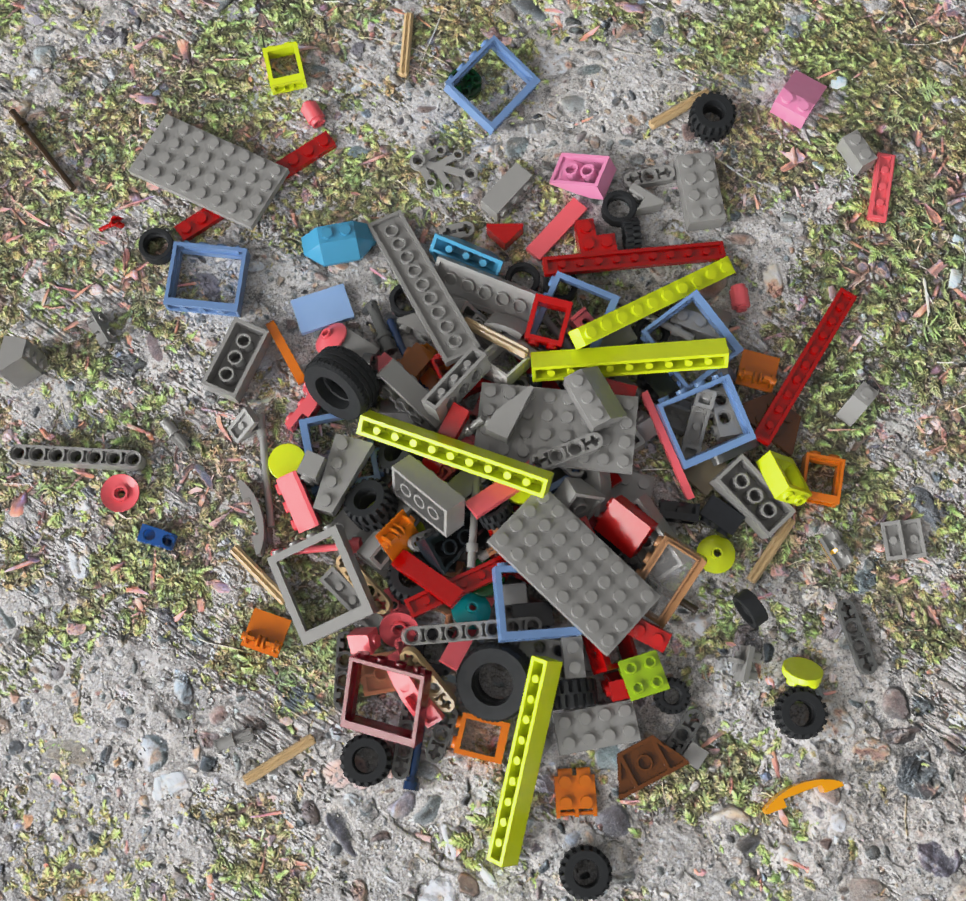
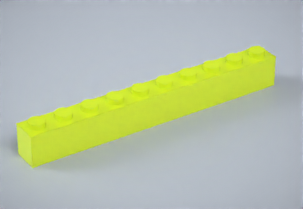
[568,256,736,350]
[531,338,729,382]
[356,410,554,498]
[486,656,563,867]

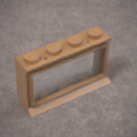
[635,532,707,628]

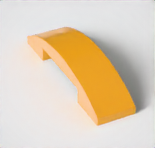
[762,779,844,814]

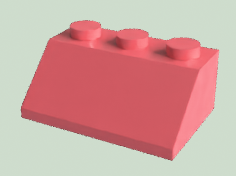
[275,470,322,534]

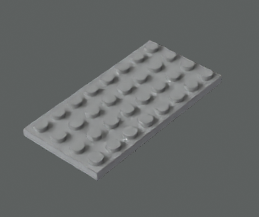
[128,114,290,231]
[474,382,639,475]
[487,491,661,656]

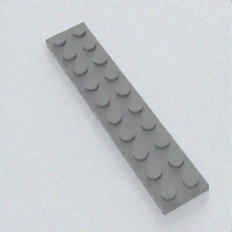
[367,210,481,367]

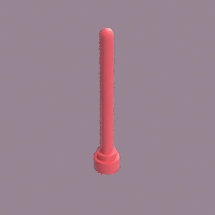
[270,537,363,556]

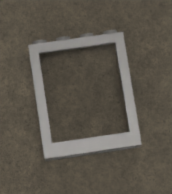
[266,523,379,646]

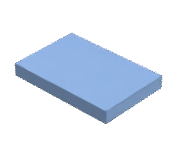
[290,283,355,336]

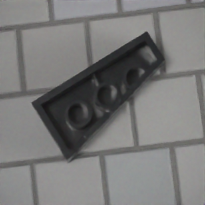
[416,509,485,575]

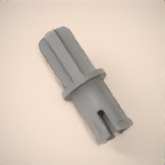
[159,417,190,452]
[213,727,255,753]

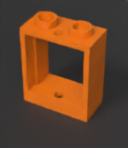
[800,451,846,508]
[451,712,510,764]

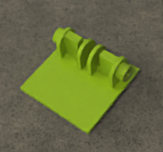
[617,650,670,702]

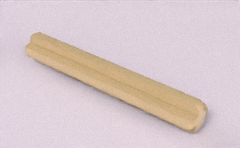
[399,12,414,78]
[648,88,709,130]
[464,317,530,358]
[747,517,796,584]
[230,545,285,605]
[243,734,316,785]

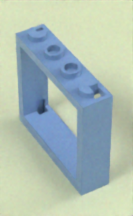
[444,35,541,135]
[163,240,251,317]
[531,271,620,351]
[640,289,744,390]
[654,372,756,469]
[299,410,385,497]
[492,562,583,643]

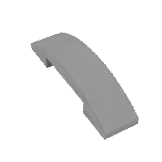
[680,389,717,466]
[238,480,267,558]

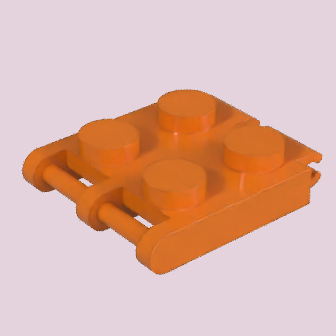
[554,767,598,819]

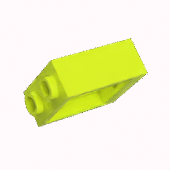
[262,41,308,95]
[756,450,812,506]

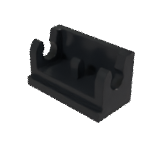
[658,499,700,525]

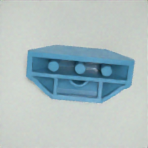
[301,221,376,267]
[429,233,504,276]

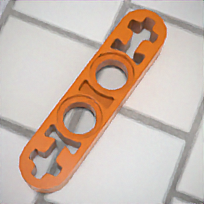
[265,320,305,386]

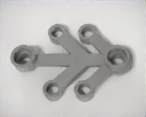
[410,145,478,194]

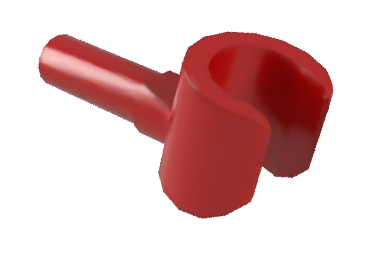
[98,215,125,232]

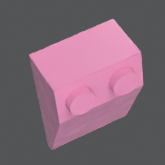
[770,70,827,129]
[549,153,617,200]

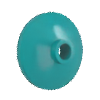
[451,592,491,630]

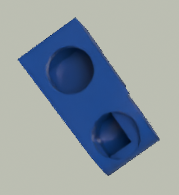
[137,524,178,551]

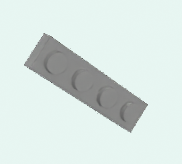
[319,566,383,632]

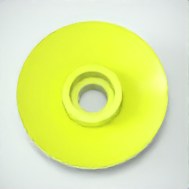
[696,535,735,574]

